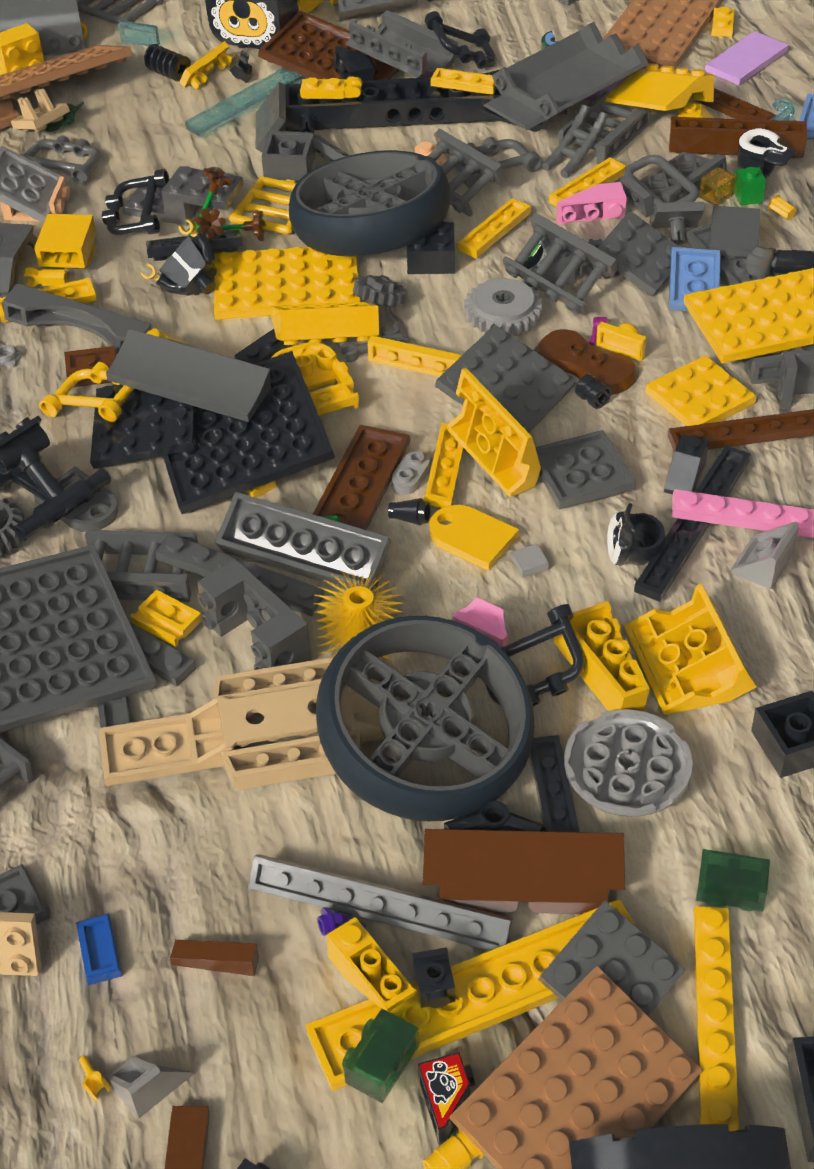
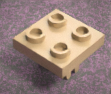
[11,88,70,132]
[0,912,42,976]

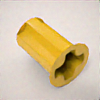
[768,194,796,220]

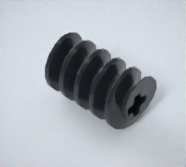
[144,44,191,81]

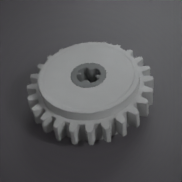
[464,278,542,336]

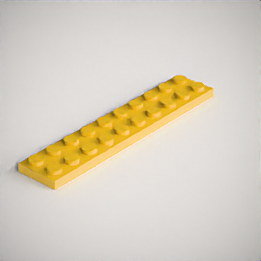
[305,899,636,1092]

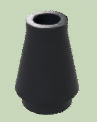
[388,498,431,525]

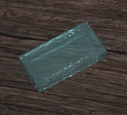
[118,20,160,46]

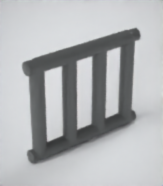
[77,0,163,27]

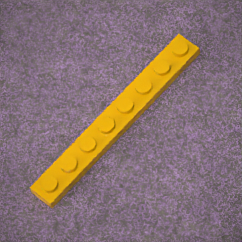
[693,906,739,1131]

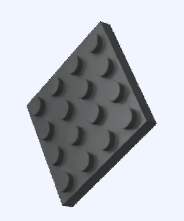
[435,325,577,433]

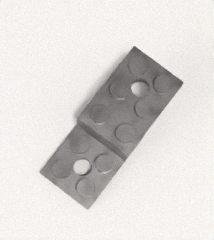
[123,166,244,226]

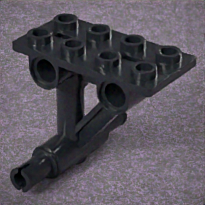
[0,415,112,541]

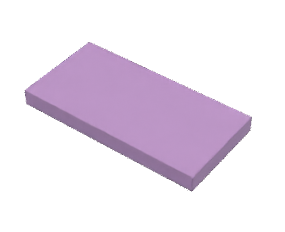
[705,31,789,85]

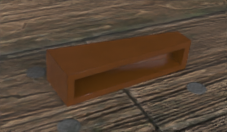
[170,940,259,976]

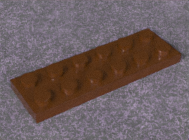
[313,425,410,530]

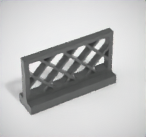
[640,151,727,203]

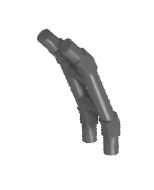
[542,104,608,178]

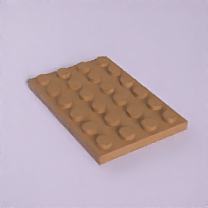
[449,966,703,1169]

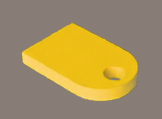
[429,505,519,571]

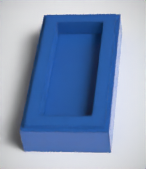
[76,914,122,985]

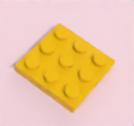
[645,355,757,426]

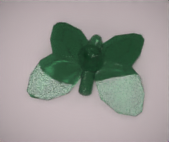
[45,102,84,132]

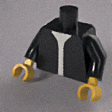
[141,219,218,296]

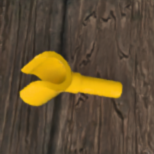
[79,1055,112,1101]

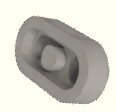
[392,451,430,495]

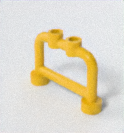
[39,362,135,422]

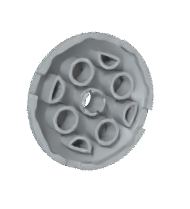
[564,709,693,817]

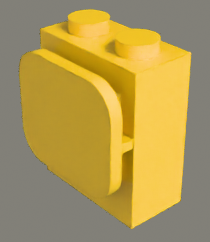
[34,214,97,268]

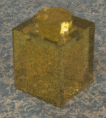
[699,167,737,206]

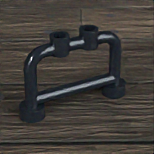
[424,11,497,69]
[102,169,170,235]
[485,604,585,707]

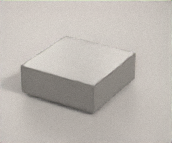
[511,544,549,578]

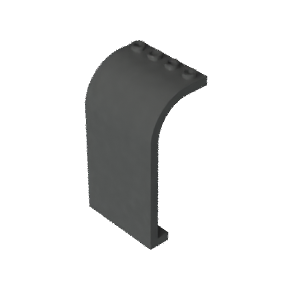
[0,0,85,55]

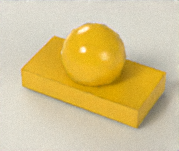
[596,321,647,361]

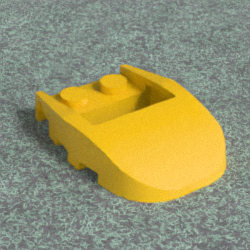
[271,342,359,416]

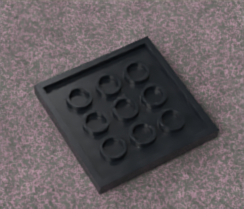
[90,384,197,469]

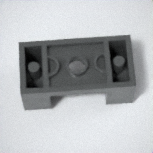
[197,559,312,670]

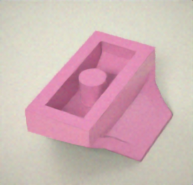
[452,597,509,648]

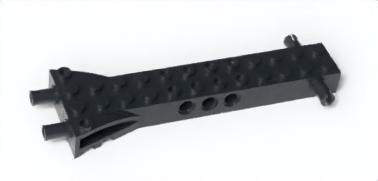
[284,69,567,134]

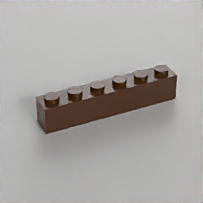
[669,117,807,158]

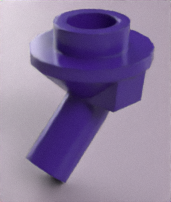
[317,907,367,936]

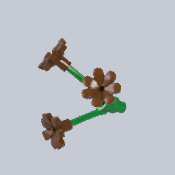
[188,168,266,241]

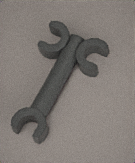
[341,323,409,362]

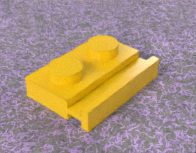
[129,589,202,647]

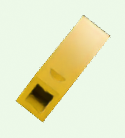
[327,917,416,1013]

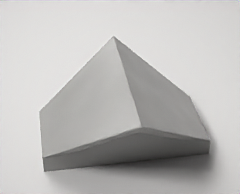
[105,1056,196,1119]

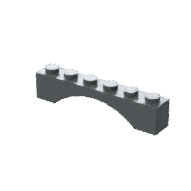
[3,284,152,354]

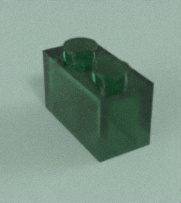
[696,849,770,912]
[342,1008,420,1104]

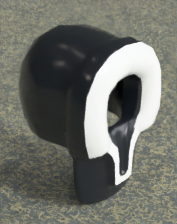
[737,128,797,179]
[607,503,665,566]

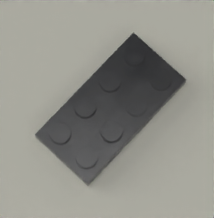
[146,229,243,261]

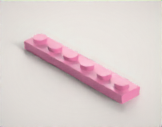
[672,489,814,538]

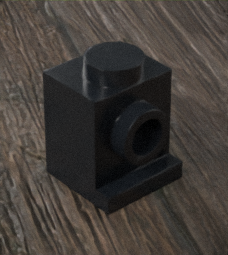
[412,947,455,1008]

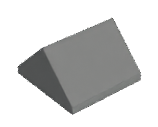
[730,521,799,589]

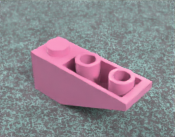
[556,182,627,224]

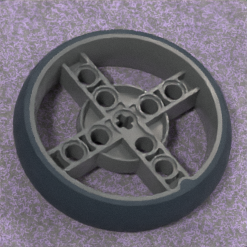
[289,150,451,256]
[316,616,535,822]

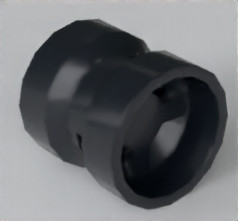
[575,374,612,409]

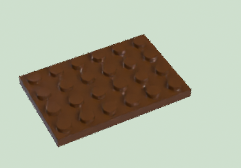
[258,11,399,80]

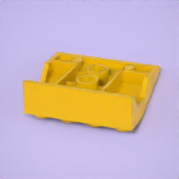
[605,64,714,111]
[446,368,541,497]
[623,583,757,715]

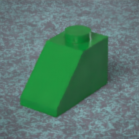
[728,167,766,206]

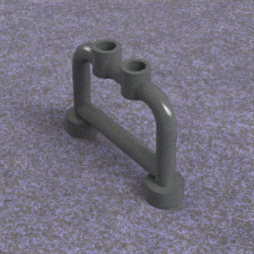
[20,135,101,185]
[455,137,543,188]

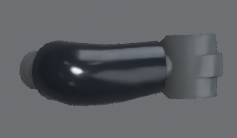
[746,246,814,277]

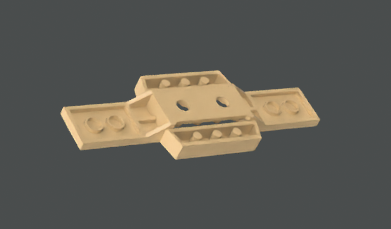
[98,657,475,791]

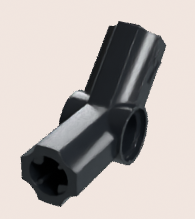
[444,801,545,831]

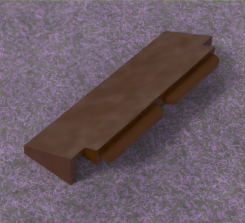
[423,828,625,914]

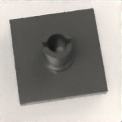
[650,201,704,245]

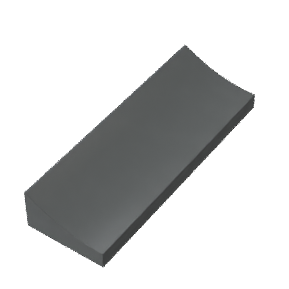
[106,329,271,422]
[215,492,391,596]

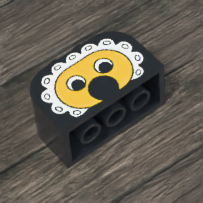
[205,0,299,49]

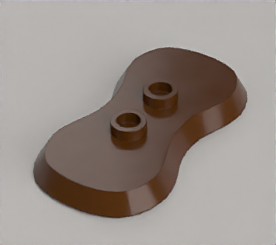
[534,329,639,395]

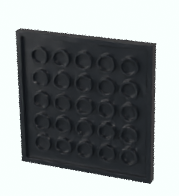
[163,351,335,514]

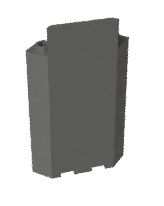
[483,22,649,131]

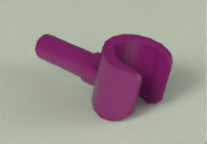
[589,317,607,346]

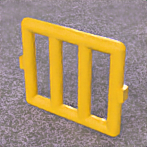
[229,176,296,235]

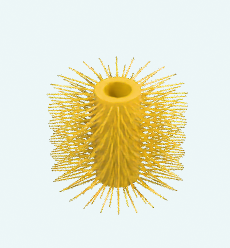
[314,567,403,661]

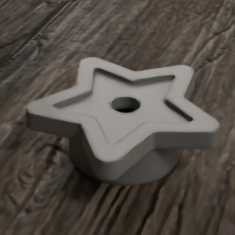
[0,345,23,367]

